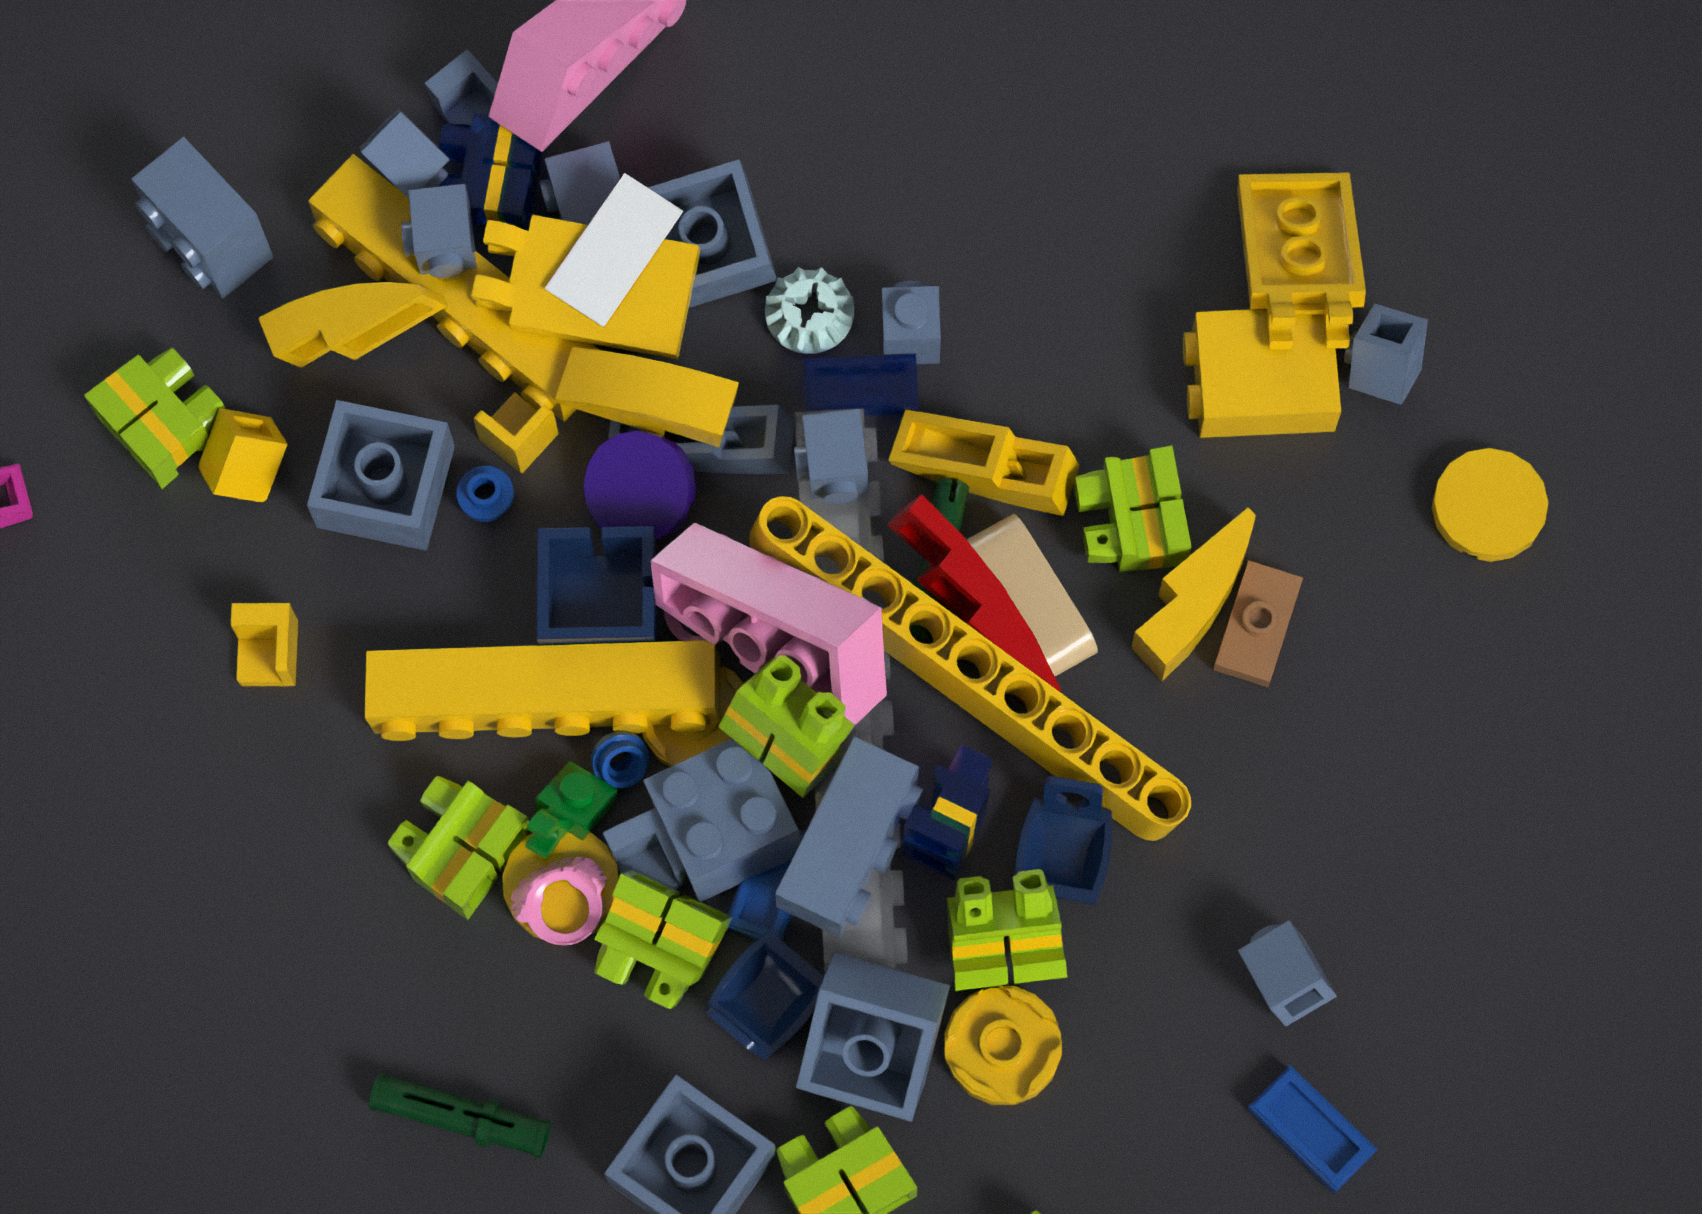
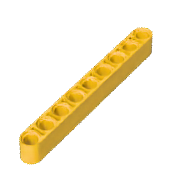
[749,496,1191,841]

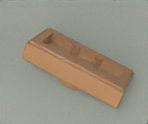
[1213,560,1303,687]

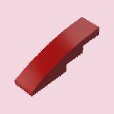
[887,494,1061,706]

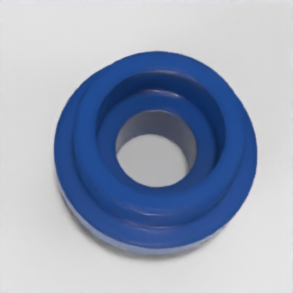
[457,466,514,522]
[590,731,649,788]

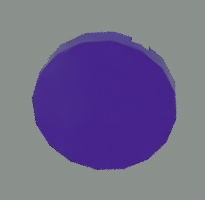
[583,430,697,541]

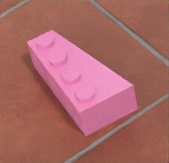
[488,0,686,152]
[650,523,887,726]

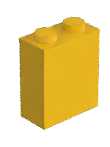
[1183,309,1341,438]

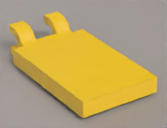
[1237,173,1366,349]
[471,215,700,360]

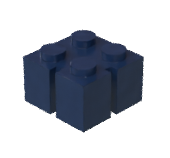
[537,526,658,645]

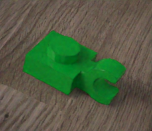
[525,761,618,859]

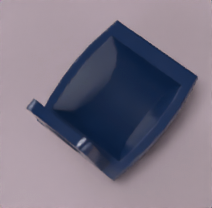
[1015,776,1112,905]
[704,930,825,1061]

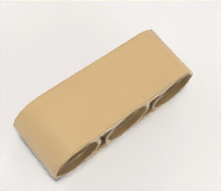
[966,514,1098,676]

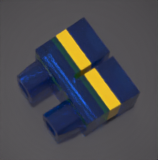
[438,113,543,231]
[902,745,993,881]

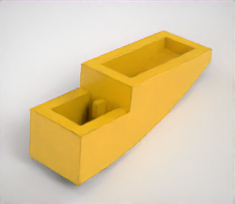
[258,282,447,368]
[555,347,739,447]
[889,409,1080,516]
[1131,507,1256,681]

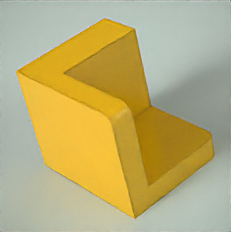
[473,392,559,474]
[199,408,288,502]
[231,603,298,686]

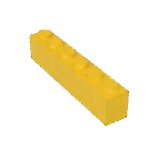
[308,154,599,423]
[365,640,720,741]

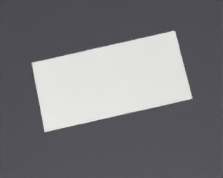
[545,173,683,327]

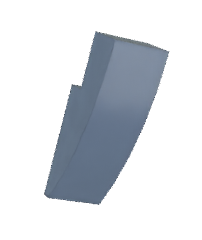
[609,405,794,474]

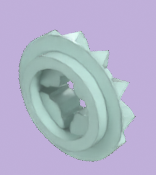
[765,267,854,354]

